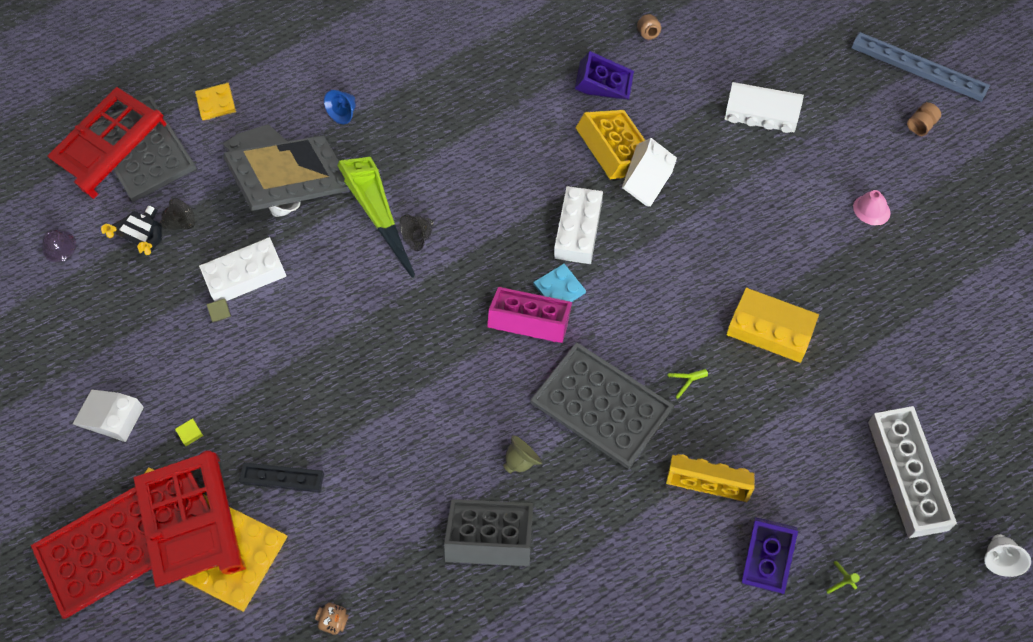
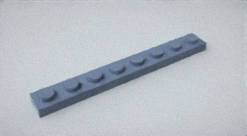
[852,32,990,102]

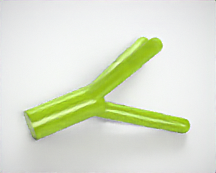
[668,369,708,399]
[826,561,860,593]

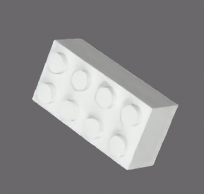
[554,186,603,264]
[199,237,286,302]

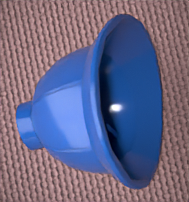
[324,90,356,124]

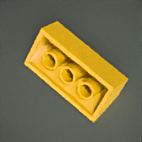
[666,454,755,502]

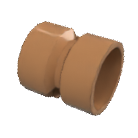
[907,102,942,136]

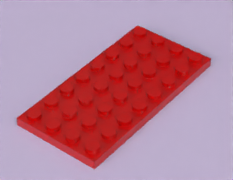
[31,460,211,619]

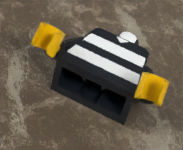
[101,205,162,255]

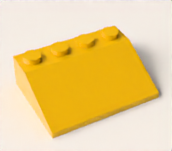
[575,110,645,179]
[727,288,819,363]

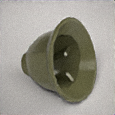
[503,435,543,474]

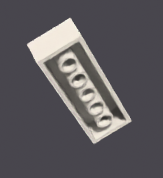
[868,406,957,539]

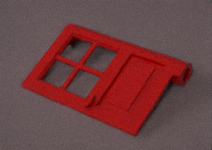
[47,87,167,199]
[133,451,246,588]

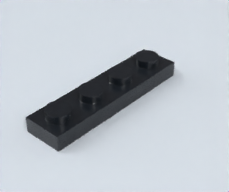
[239,462,324,493]

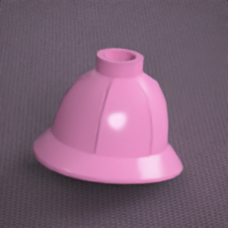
[853,190,890,225]

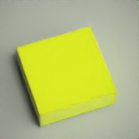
[175,418,203,446]

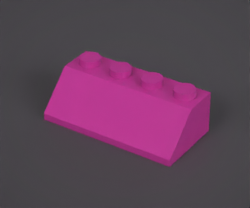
[488,287,572,343]

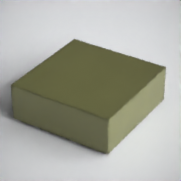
[206,298,231,323]

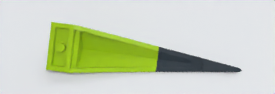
[337,157,415,278]

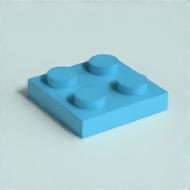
[533,264,586,302]

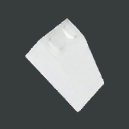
[622,138,677,207]
[73,390,144,442]

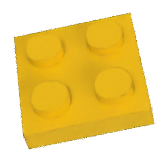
[195,83,236,120]

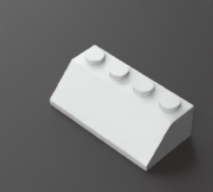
[725,82,804,133]

